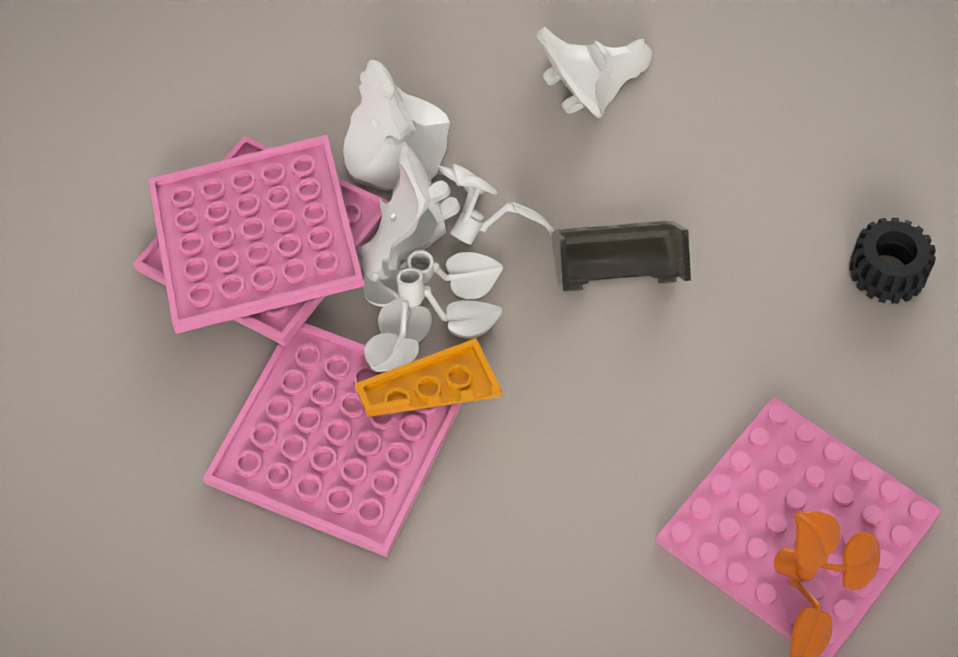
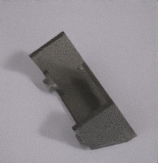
[551,221,691,291]

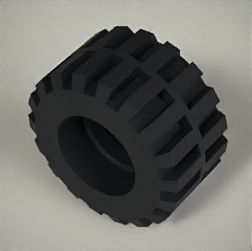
[849,217,936,304]

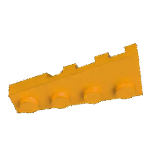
[354,338,502,417]

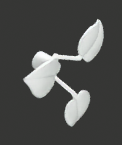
[438,164,556,245]
[369,230,503,344]
[363,268,502,373]

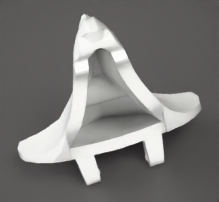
[536,27,653,119]
[343,60,450,191]
[357,142,460,282]

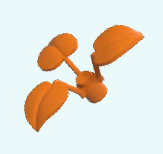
[774,511,880,657]

